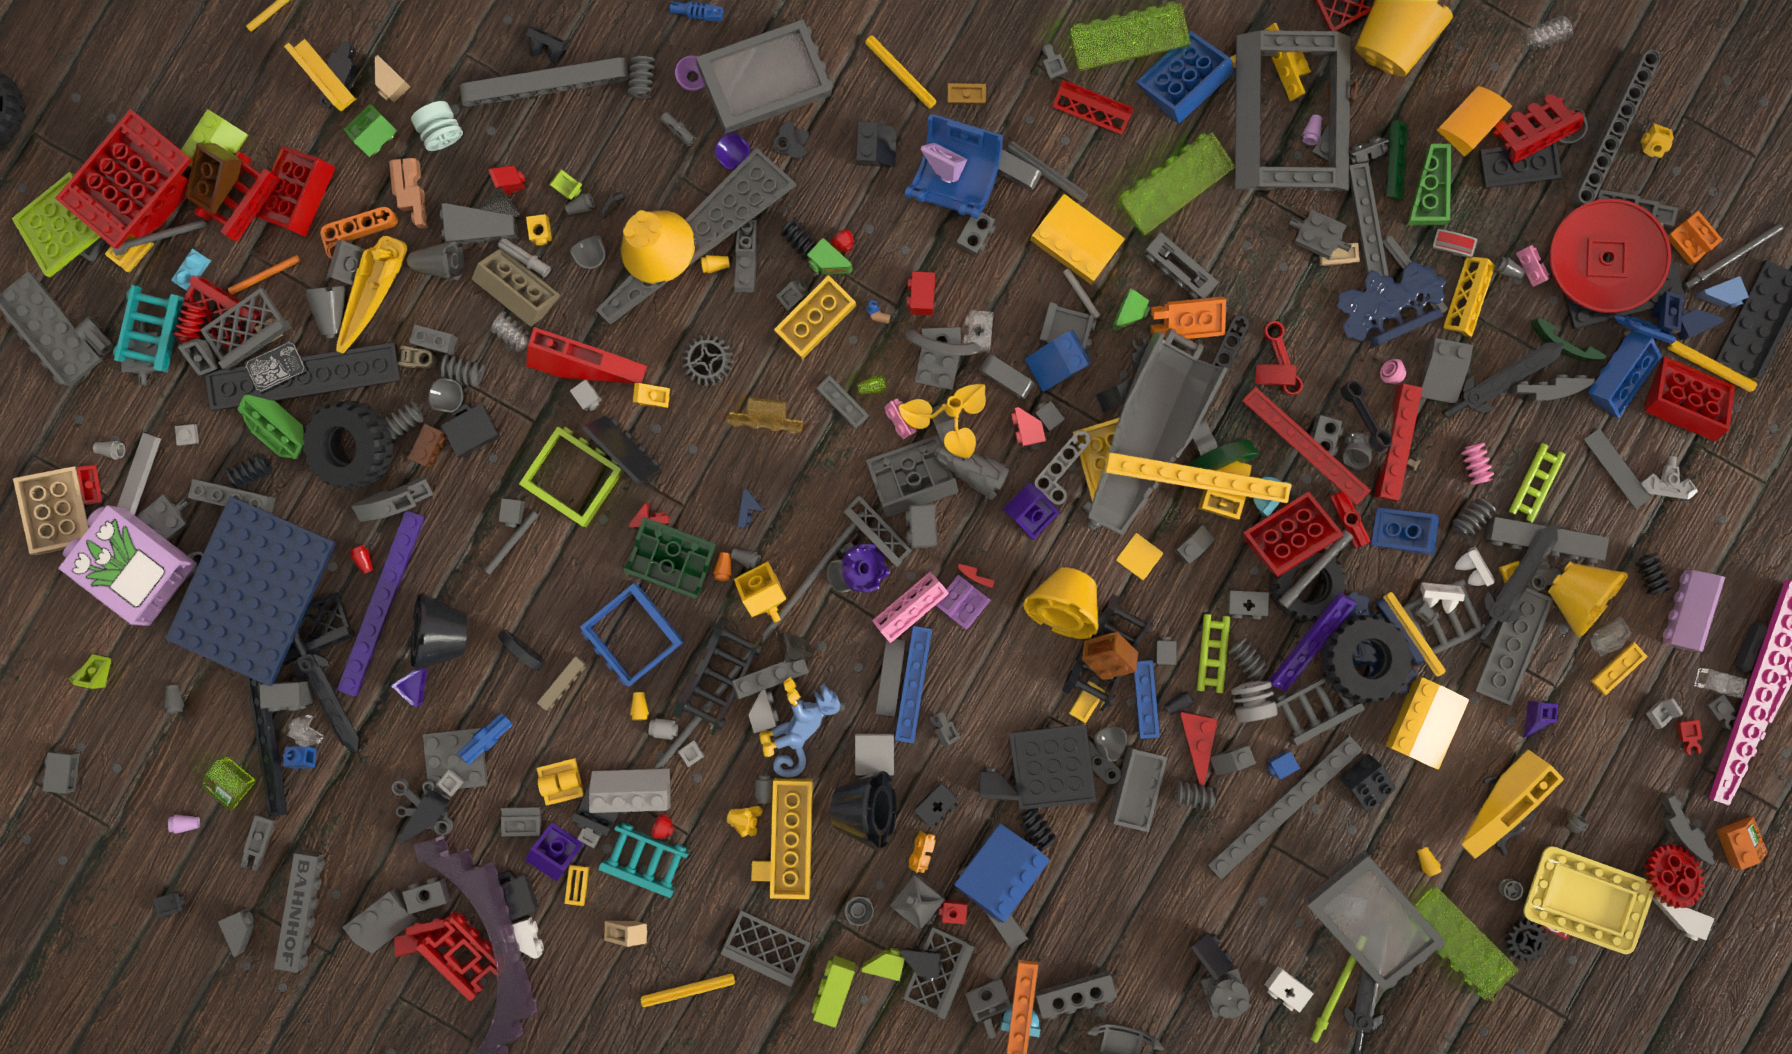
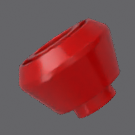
[830,229,854,254]
[651,813,675,839]

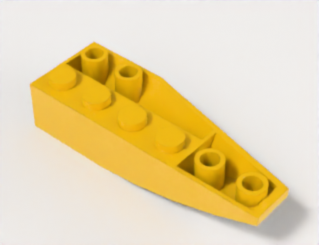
[1461,750,1564,859]

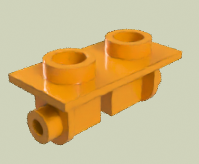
[909,830,936,873]

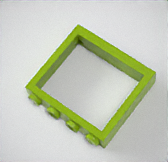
[519,426,624,527]

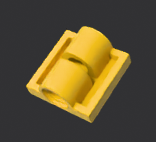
[537,758,585,806]

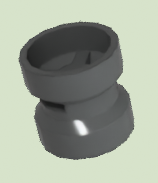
[1497,877,1523,900]

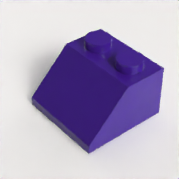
[1003,482,1060,540]
[525,822,583,881]

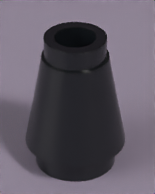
[1164,690,1195,715]

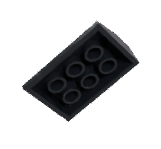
[582,415,662,487]

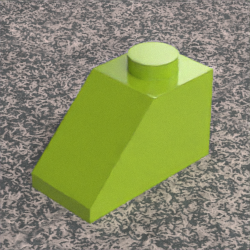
[862,948,905,981]

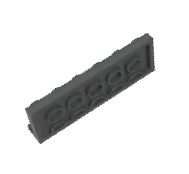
[0,271,103,386]

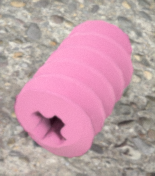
[1461,442,1494,485]

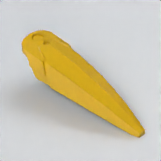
[336,236,407,353]

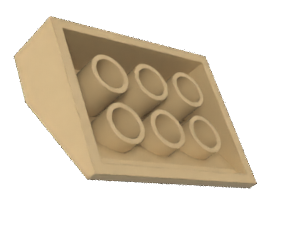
[13,466,89,555]

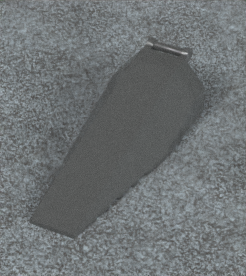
[1088,328,1228,535]

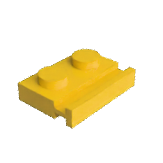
[105,235,154,273]

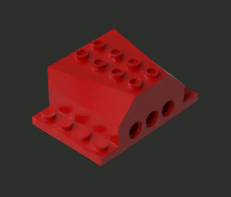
[55,109,193,249]

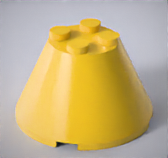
[621,210,695,284]
[1548,561,1628,638]

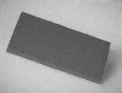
[1108,747,1168,832]

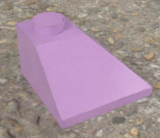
[921,142,967,183]

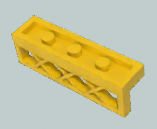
[284,39,356,111]
[1443,257,1495,337]

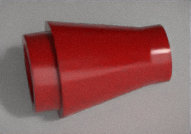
[349,544,374,574]

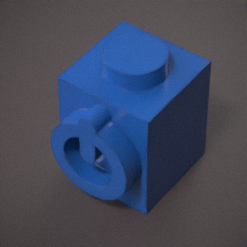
[283,746,317,769]

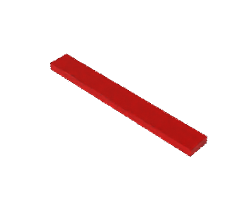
[1242,387,1371,505]

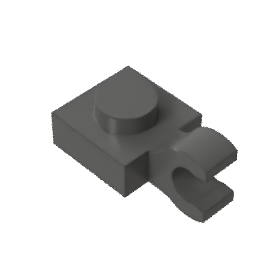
[1042,43,1068,80]
[930,711,960,747]

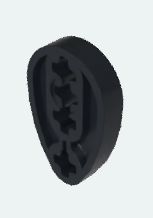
[497,629,546,671]

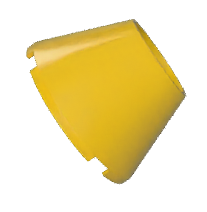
[1024,567,1098,639]

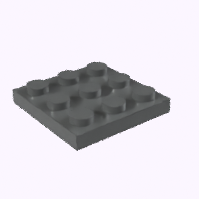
[423,728,488,791]

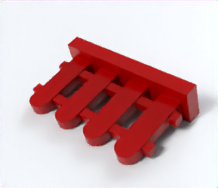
[1493,94,1584,163]

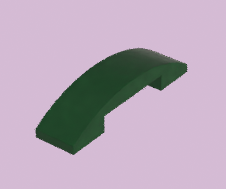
[1531,317,1607,362]
[1187,440,1259,487]

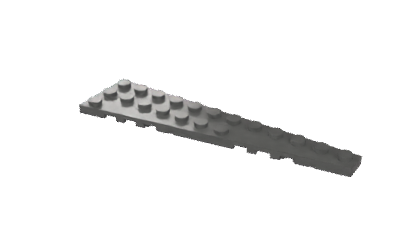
[596,148,797,325]

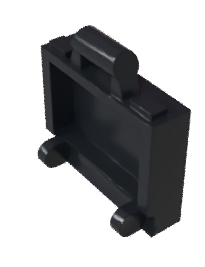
[441,403,500,458]
[482,870,539,927]

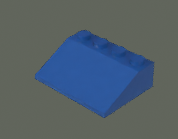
[1136,31,1234,124]
[954,823,1050,923]

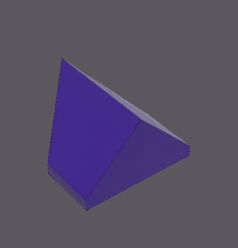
[391,668,428,707]
[1524,700,1559,738]

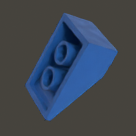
[1024,330,1093,392]
[1371,508,1439,556]

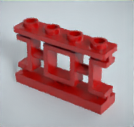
[416,910,507,1002]

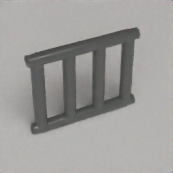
[1403,579,1485,654]

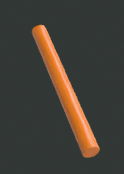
[228,255,301,295]

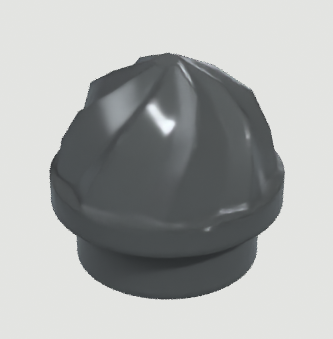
[1566,813,1587,833]

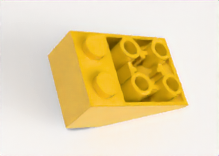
[1198,461,1252,520]

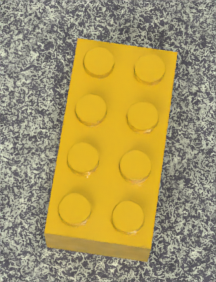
[774,275,856,360]

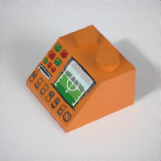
[1716,816,1768,870]

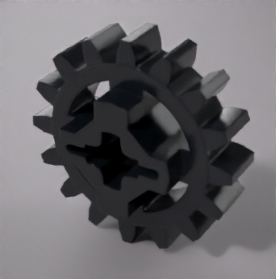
[1505,919,1550,963]

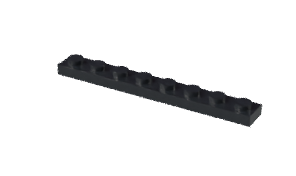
[247,676,287,817]

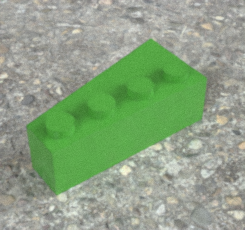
[1407,144,1451,225]

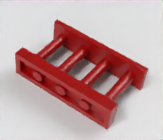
[195,150,281,242]

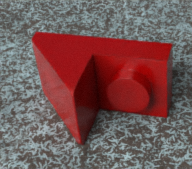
[629,503,671,528]

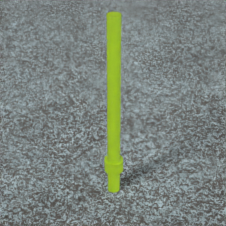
[1310,934,1367,1043]

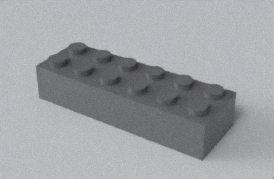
[906,505,937,549]

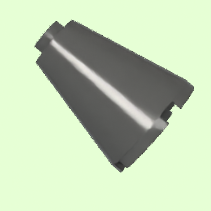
[407,241,464,280]
[305,286,345,338]

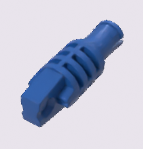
[670,1,724,21]

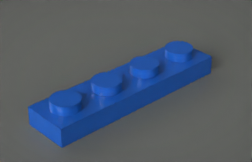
[1134,660,1160,739]

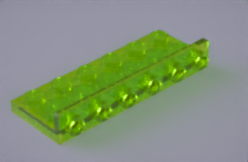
[1068,2,1191,71]
[1117,132,1235,235]
[1405,886,1519,1002]

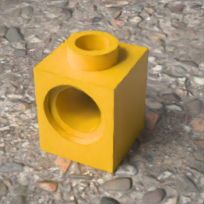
[526,214,552,245]

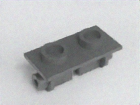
[1349,136,1389,165]

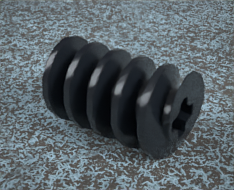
[780,216,818,260]
[226,453,273,488]
[1635,552,1673,595]
[1016,808,1056,852]

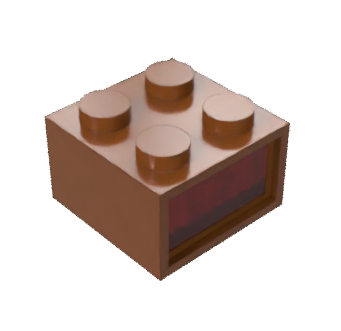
[1082,632,1138,680]

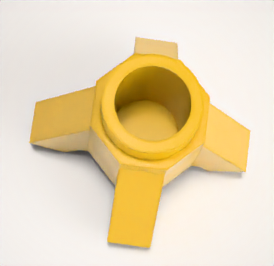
[727,806,762,837]

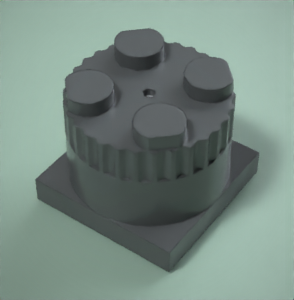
[1200,967,1250,1019]

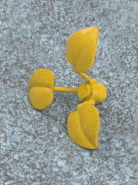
[899,384,986,458]

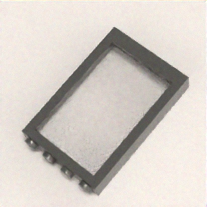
[696,20,834,134]
[1304,850,1446,991]

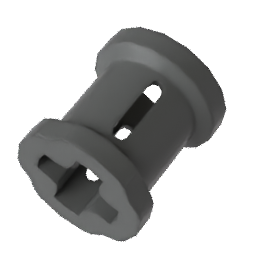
[1412,601,1439,626]

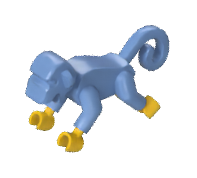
[759,677,841,778]

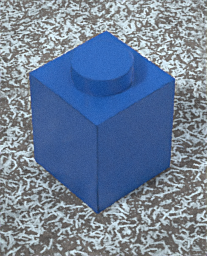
[1267,750,1300,780]

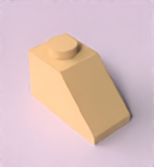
[375,55,410,103]
[604,921,647,947]

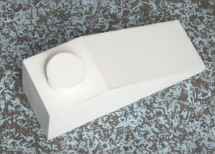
[1652,895,1714,941]

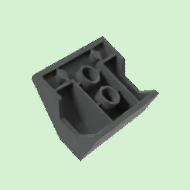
[866,435,958,518]

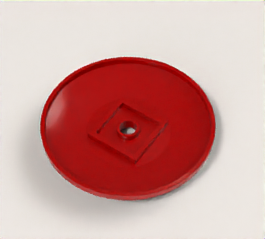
[1549,199,1671,313]

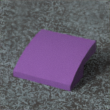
[936,575,991,630]

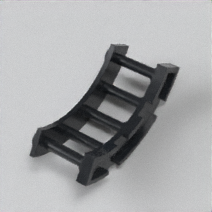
[1062,594,1154,711]
[673,617,764,736]

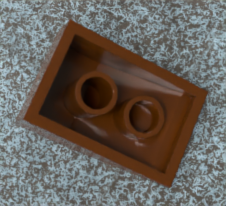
[185,143,242,214]

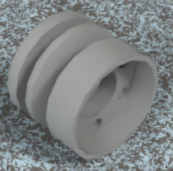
[1231,681,1278,722]

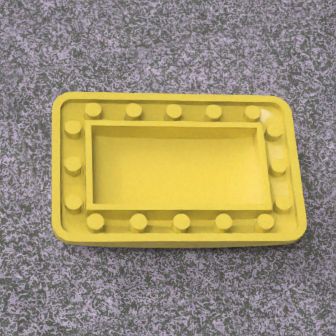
[1523,846,1654,954]

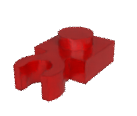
[1677,719,1702,755]

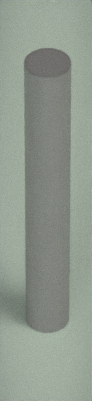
[1063,268,1101,320]

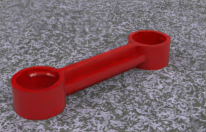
[1263,321,1303,396]

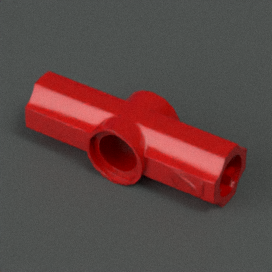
[1329,491,1371,549]

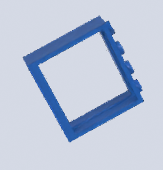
[580,583,684,687]

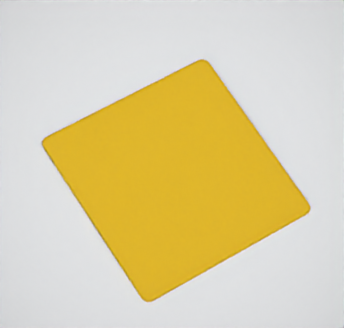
[1116,533,1163,580]

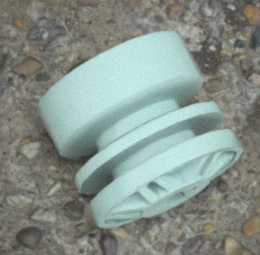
[411,101,463,151]

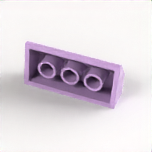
[1662,570,1725,652]

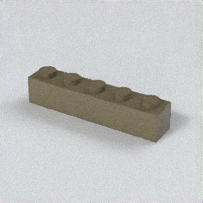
[537,656,587,711]

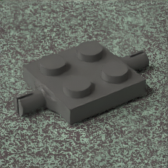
[1289,210,1352,260]
[121,320,161,386]
[136,494,190,541]

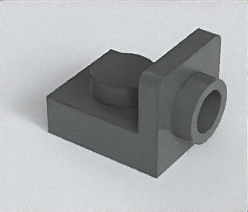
[776,280,810,311]

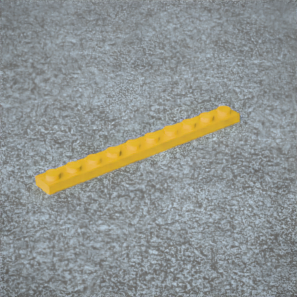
[1104,452,1291,503]

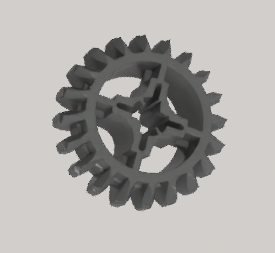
[681,334,734,386]

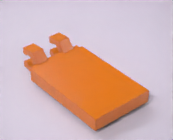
[1151,297,1226,339]

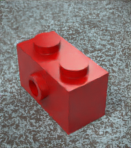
[906,271,935,316]

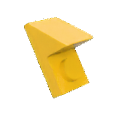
[633,383,670,408]

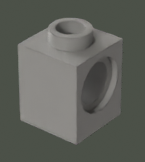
[570,380,602,411]

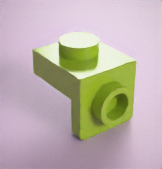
[549,169,582,200]

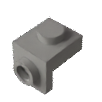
[1646,698,1683,729]

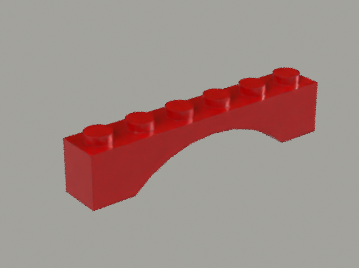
[1374,384,1422,502]

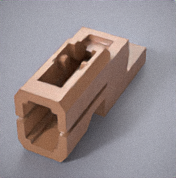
[389,158,428,229]

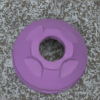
[675,56,705,91]

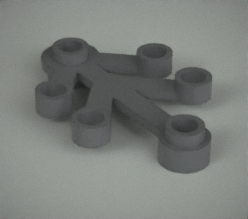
[391,778,453,835]

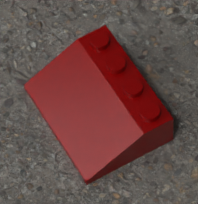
[255,146,335,237]
[1644,356,1735,441]
[1244,491,1343,577]

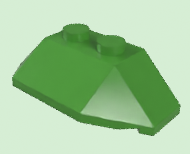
[238,395,304,459]

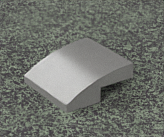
[855,734,894,775]

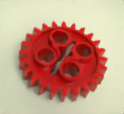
[1644,844,1705,909]

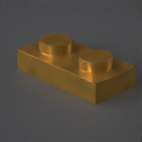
[947,83,986,105]

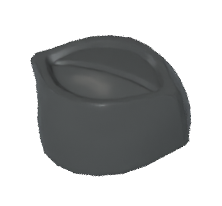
[845,896,874,926]

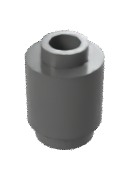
[755,774,774,804]

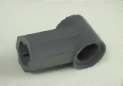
[74,316,114,356]

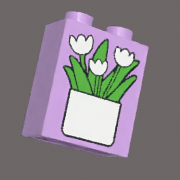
[59,505,197,626]

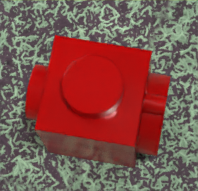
[939,899,967,924]

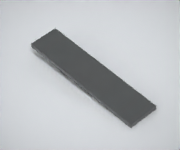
[1583,428,1651,509]

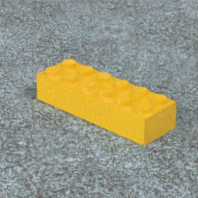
[770,778,813,899]

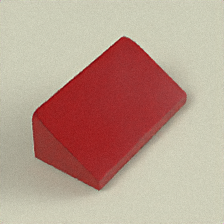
[76,465,102,506]

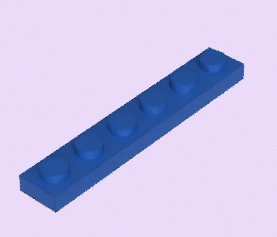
[895,626,932,743]

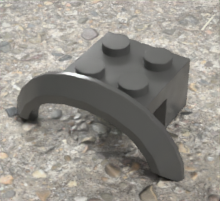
[905,330,981,390]
[1087,1023,1164,1054]

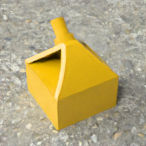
[734,561,786,623]

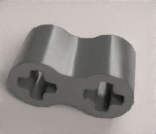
[1192,417,1218,457]

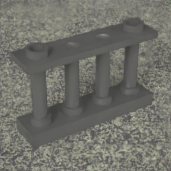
[1274,674,1365,746]

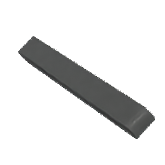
[1571,50,1660,208]
[459,58,629,107]

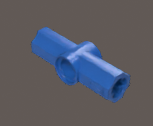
[457,713,512,765]

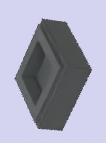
[983,1017,996,1039]

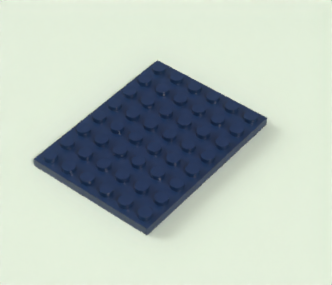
[165,496,337,686]

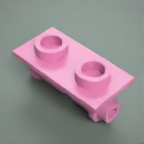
[1516,245,1550,287]
[884,398,917,440]

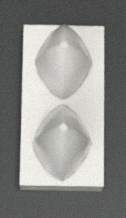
[1455,546,1495,586]
[1420,583,1465,614]

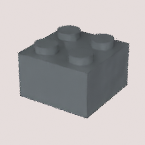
[260,681,313,711]

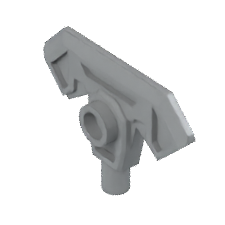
[1641,456,1698,500]

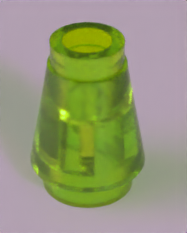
[858,374,887,395]

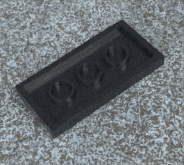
[1478,142,1562,189]

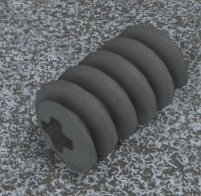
[627,56,655,99]
[441,354,484,387]
[385,401,424,440]
[1453,498,1497,540]
[1228,636,1269,679]
[1174,780,1217,811]

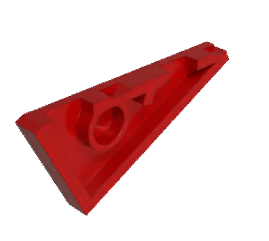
[1179,712,1217,786]

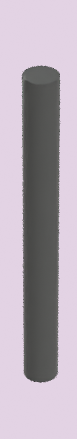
[484,511,538,574]

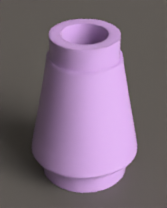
[1302,115,1322,145]
[168,814,200,834]

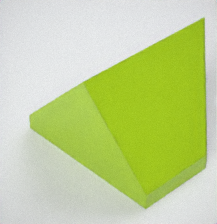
[68,654,111,689]

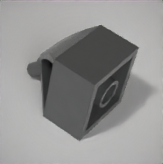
[890,872,945,930]

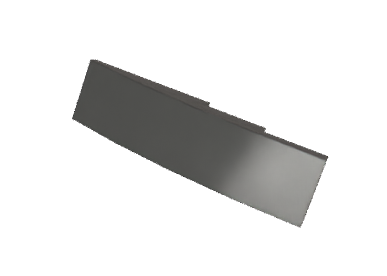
[1597,189,1679,228]

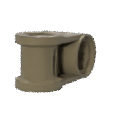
[397,346,438,369]

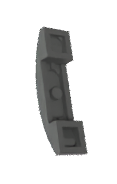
[876,638,905,717]

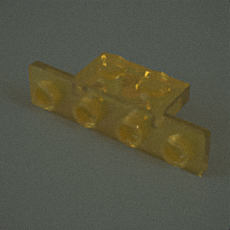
[726,397,804,433]

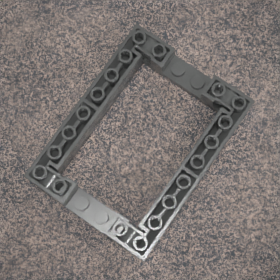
[1235,30,1350,191]

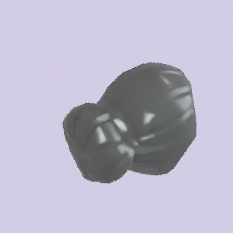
[1343,432,1372,470]

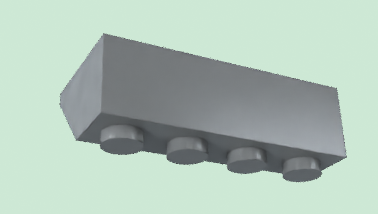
[589,768,671,813]

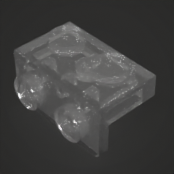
[287,715,324,747]

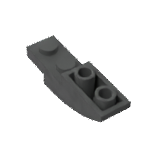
[734,220,757,292]
[1510,375,1594,402]
[351,476,434,522]
[1659,793,1715,865]

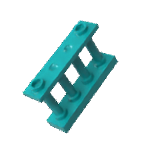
[113,285,185,372]
[599,822,690,898]

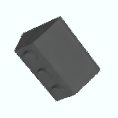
[343,888,419,954]

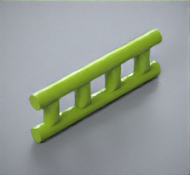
[1508,443,1566,523]
[1197,614,1230,693]

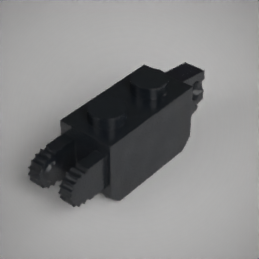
[319,41,358,109]

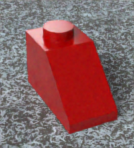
[488,166,526,196]

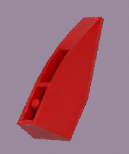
[526,327,647,384]

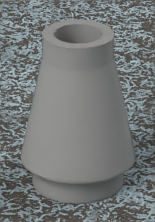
[93,441,125,460]

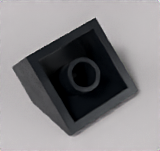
[857,122,897,167]
[1189,932,1233,980]

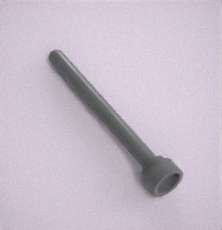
[112,220,207,256]

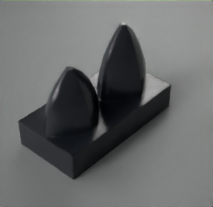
[526,27,569,61]

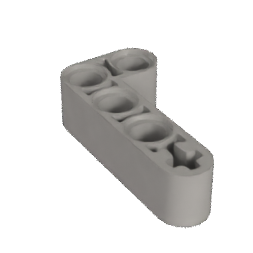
[1035,430,1090,504]

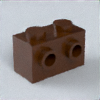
[408,424,447,468]

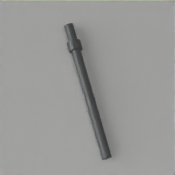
[1683,224,1783,290]

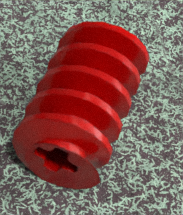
[173,302,208,343]

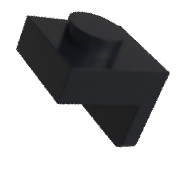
[153,892,185,918]

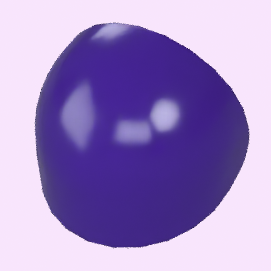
[714,133,750,169]

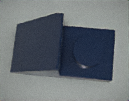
[1651,291,1683,334]
[738,489,765,529]

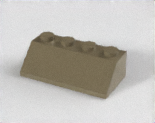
[472,248,560,327]

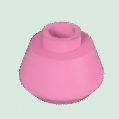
[1380,359,1406,384]

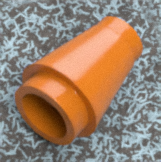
[713,552,732,581]

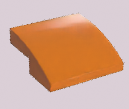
[1667,211,1723,266]

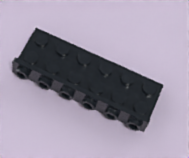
[1714,260,1792,380]

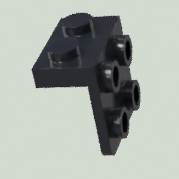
[1339,754,1396,811]
[571,785,619,837]

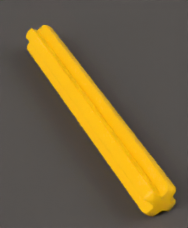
[865,35,936,109]
[1668,340,1757,392]
[1383,592,1446,677]
[641,974,735,1007]

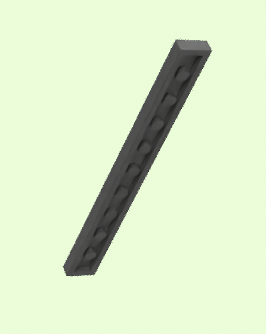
[1207,735,1363,879]

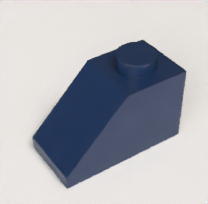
[1678,308,1724,340]

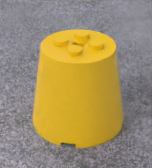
[1355,0,1453,77]

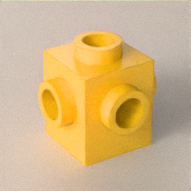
[1641,124,1674,158]

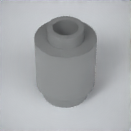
[649,718,678,740]

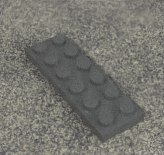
[1473,588,1553,706]

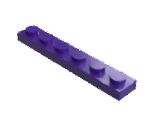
[1269,592,1357,691]

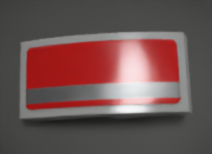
[1433,229,1477,258]

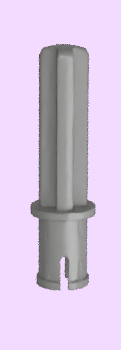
[498,238,551,277]

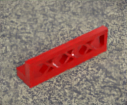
[1052,80,1134,135]

